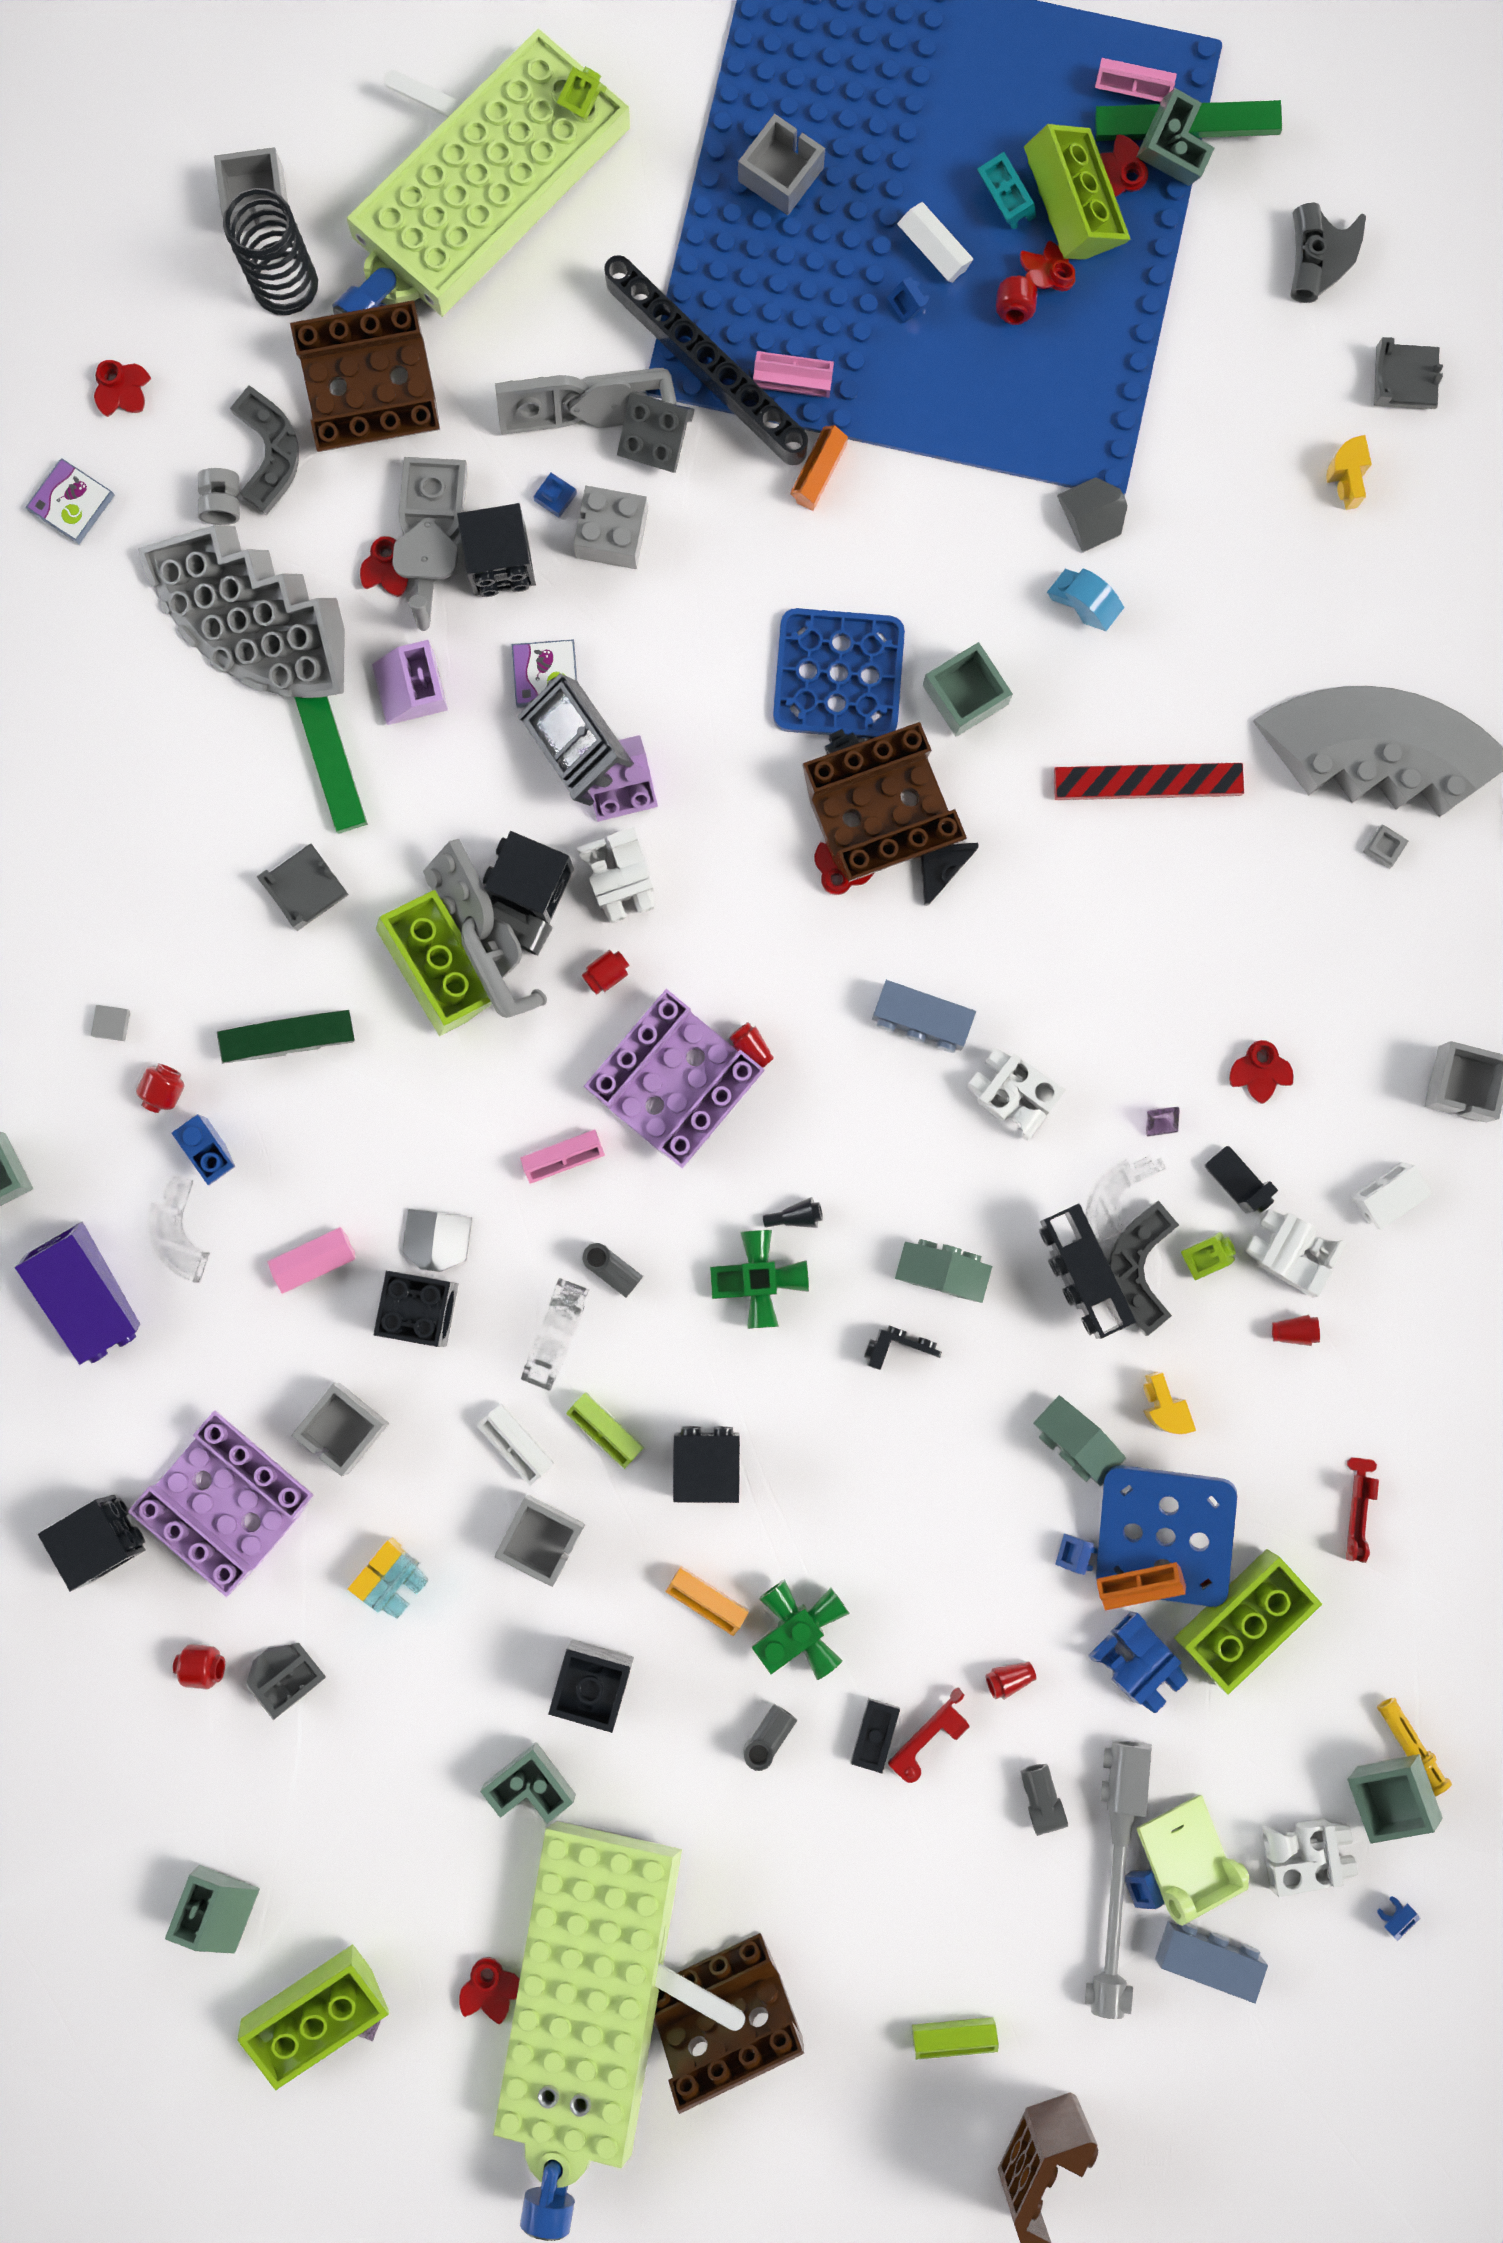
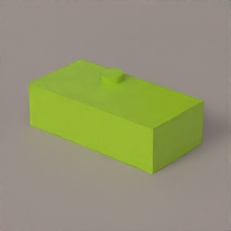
[1174,1549,1323,1695]

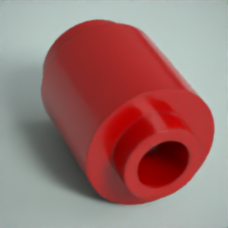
[581,949,630,995]

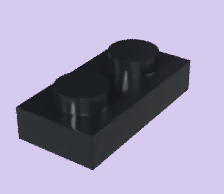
[850,1698,900,1774]

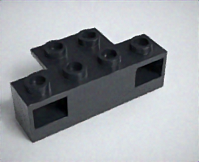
[1039,1203,1136,1339]

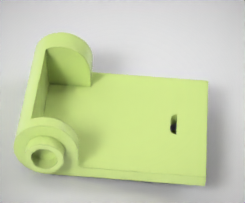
[1136,1795,1249,1926]

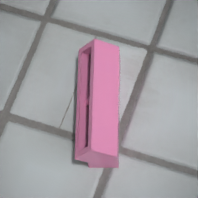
[1095,58,1177,102]
[753,351,834,398]
[520,1129,605,1184]
[267,1227,355,1294]

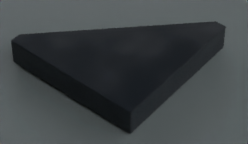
[920,843,979,906]

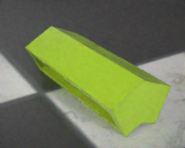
[566,1392,644,1469]
[912,2017,999,2060]

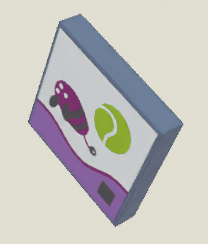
[25,458,115,545]
[511,639,577,708]

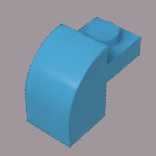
[1047,568,1125,631]

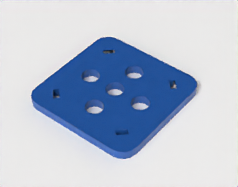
[773,608,905,739]
[1096,1465,1238,1607]

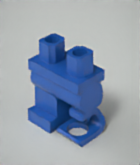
[1088,1611,1188,1713]

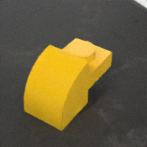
[1326,435,1372,510]
[1143,1372,1196,1434]

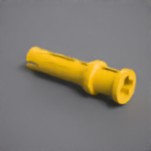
[1377,1697,1452,1796]

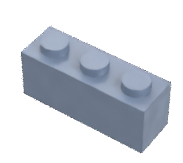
[872,979,976,1053]
[1155,1921,1268,2004]

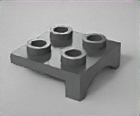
[1374,337,1443,409]
[617,392,695,473]
[257,843,349,931]

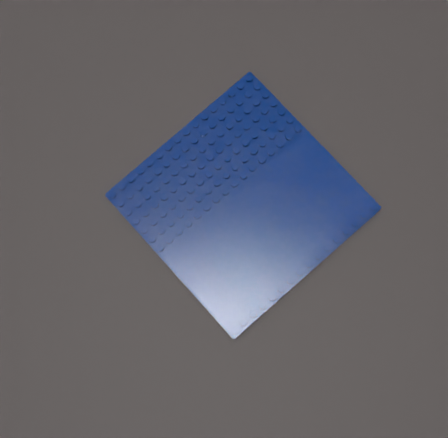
[645,0,1222,496]

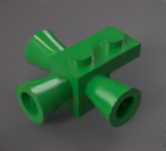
[710,1230,809,1329]
[751,1579,850,1680]

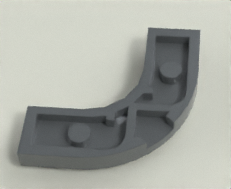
[230,385,299,515]
[1110,1200,1179,1336]

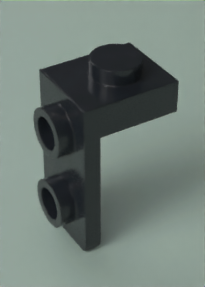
[1204,1146,1279,1214]
[864,1325,942,1370]

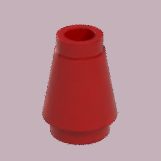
[729,1022,774,1068]
[1271,1314,1320,1346]
[985,1661,1037,1700]

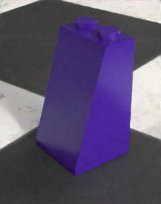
[14,1222,140,1365]

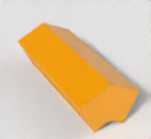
[665,1566,749,1636]

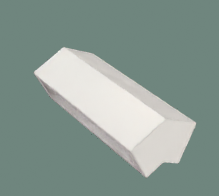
[897,202,973,283]
[476,1403,555,1486]

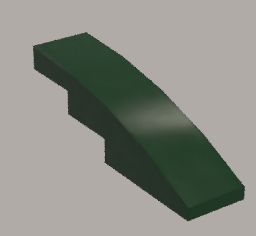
[216,1010,355,1064]

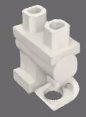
[577,827,654,923]
[967,1048,1066,1141]
[1245,1210,1347,1298]
[1262,1818,1358,1897]

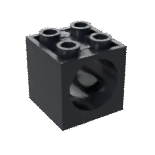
[457,503,536,597]
[482,830,574,924]
[373,1270,459,1347]
[673,1426,740,1503]
[37,1494,146,1592]
[548,1639,634,1733]

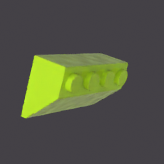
[1024,124,1131,260]
[376,890,492,1037]
[237,1944,389,2091]

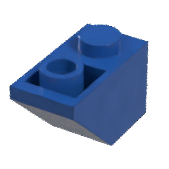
[171,1114,236,1185]

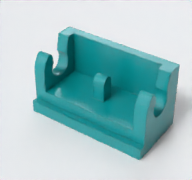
[977,152,1036,229]

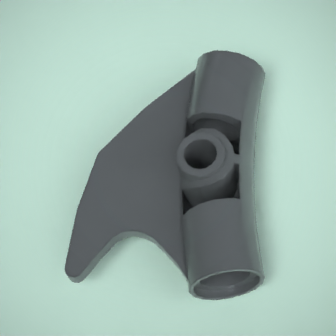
[1290,202,1366,303]

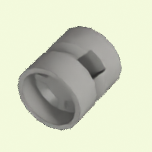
[198,468,240,525]

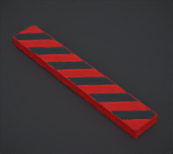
[1054,763,1244,800]

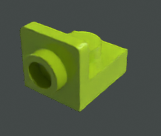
[556,66,607,120]
[1181,1231,1236,1281]

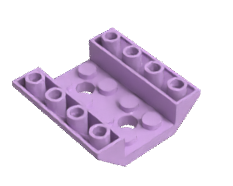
[584,988,765,1169]
[128,1410,314,1597]

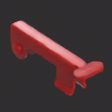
[1346,1457,1379,1563]
[887,1687,970,1783]

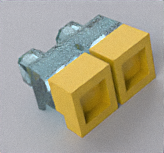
[347,1537,430,1619]

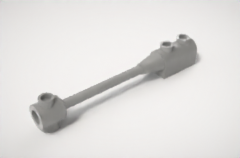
[1085,1740,1152,2019]

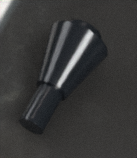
[763,1197,823,1228]

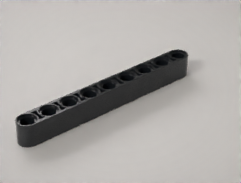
[604,255,808,465]

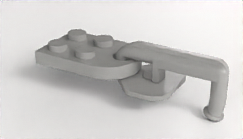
[495,368,676,435]
[393,457,467,631]
[423,839,547,1018]

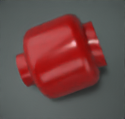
[996,275,1037,325]
[136,1063,185,1113]
[173,1644,225,1690]

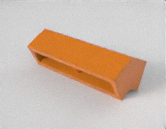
[790,425,848,511]
[1096,1562,1186,1611]

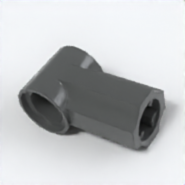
[492,901,553,956]
[582,1243,643,1298]
[743,1703,798,1771]
[1020,1763,1068,1836]

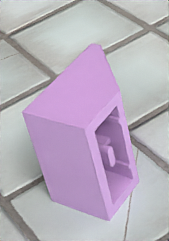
[372,640,448,725]
[579,735,658,822]

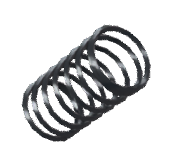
[223,188,318,315]

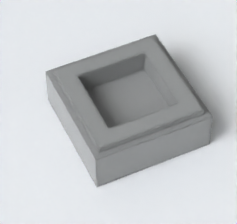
[1363,824,1409,869]
[91,1005,130,1042]

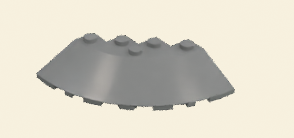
[138,525,345,698]
[1253,686,1503,817]

